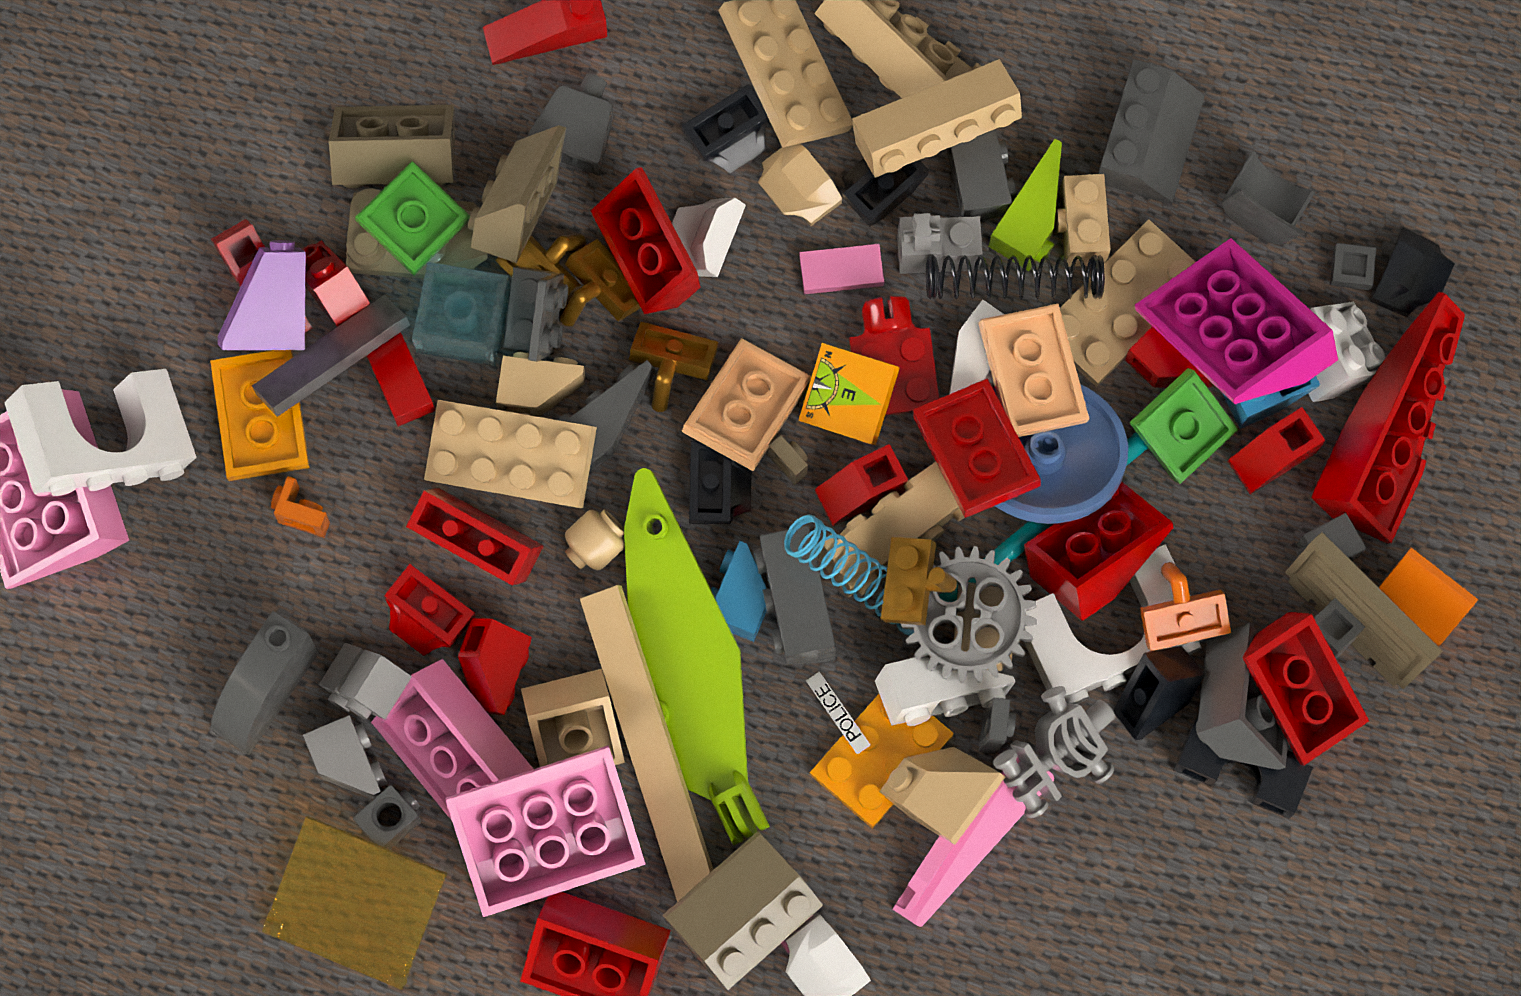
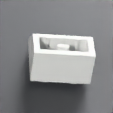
[1308,302,1386,402]

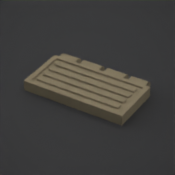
[1285,532,1443,689]

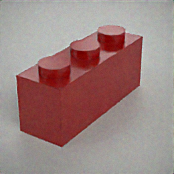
[406,488,544,586]

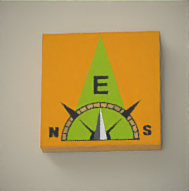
[798,343,900,445]

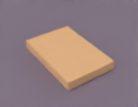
[978,304,1089,437]
[682,338,812,471]

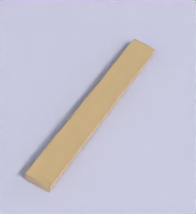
[580,585,714,902]

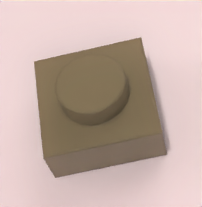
[768,436,808,485]

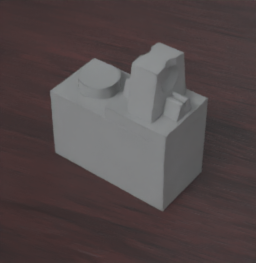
[897,213,983,274]

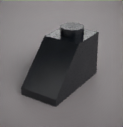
[1113,646,1205,741]

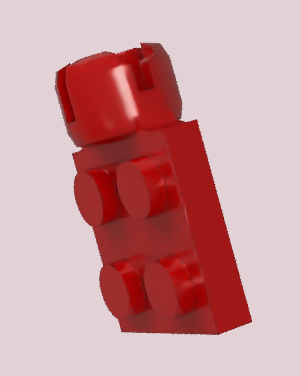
[849,296,939,416]

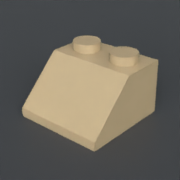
[521,669,625,767]

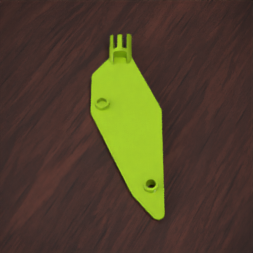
[624,468,770,846]

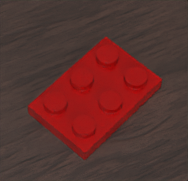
[913,378,1041,518]

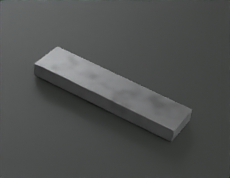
[252,295,410,417]

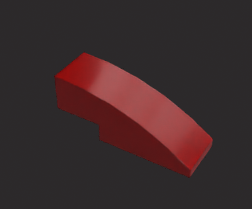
[366,332,435,427]

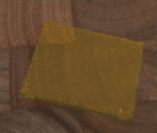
[262,816,447,990]

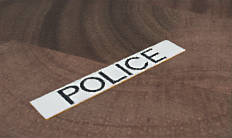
[806,672,871,755]

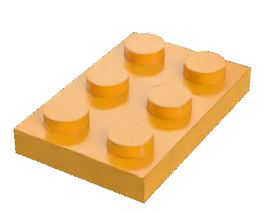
[210,350,310,481]
[809,694,954,829]

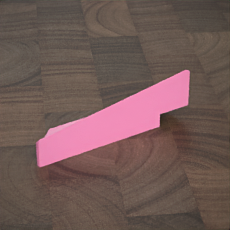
[892,757,1054,927]

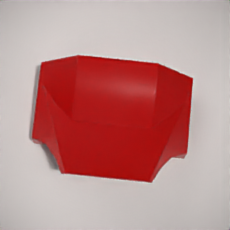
[384,564,476,656]

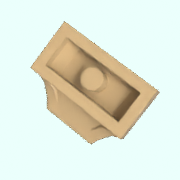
[758,144,842,226]

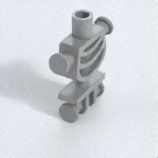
[993,686,1115,818]

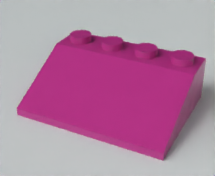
[1134,238,1338,404]

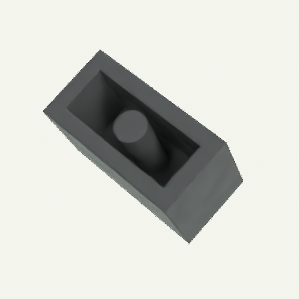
[946,129,1017,220]

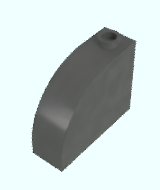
[211,611,319,755]

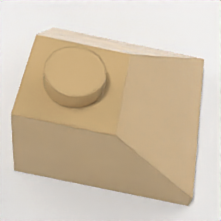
[879,747,1005,845]

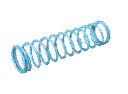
[784,514,915,636]

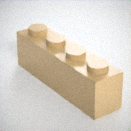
[814,0,981,98]
[852,59,1022,177]
[818,462,965,597]

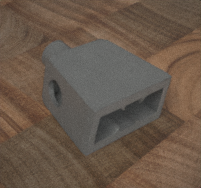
[527,74,614,176]

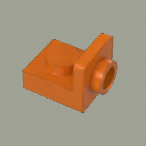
[271,476,330,538]

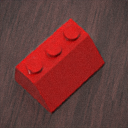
[590,167,701,314]
[1242,612,1369,765]
[520,892,671,996]

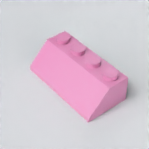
[371,659,533,821]

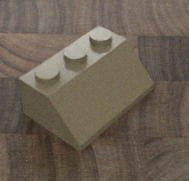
[329,105,455,188]
[468,125,566,263]
[662,831,823,990]

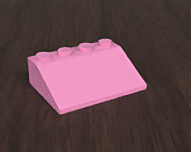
[0,389,129,589]
[445,745,645,917]

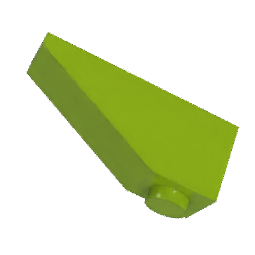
[988,139,1062,271]

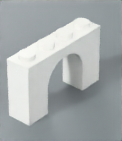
[4,369,197,496]
[1024,544,1204,704]

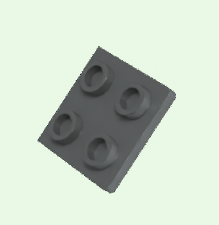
[503,266,568,362]

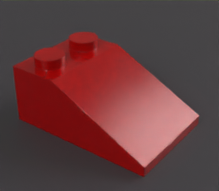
[1024,482,1174,621]

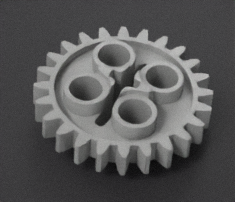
[901,546,1037,683]

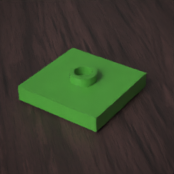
[355,161,470,276]
[1129,368,1239,484]

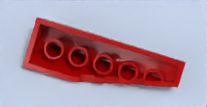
[1311,292,1465,544]

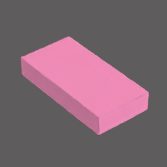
[799,244,884,294]

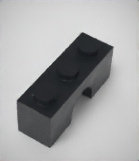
[1173,718,1313,819]

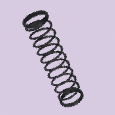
[926,255,1105,299]

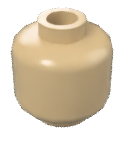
[565,509,625,570]

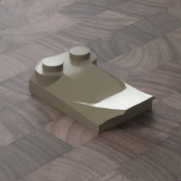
[346,188,488,281]

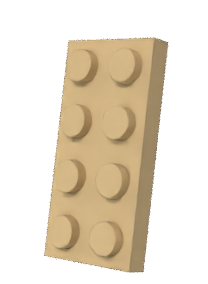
[718,0,853,148]
[1060,219,1195,387]
[424,400,597,508]

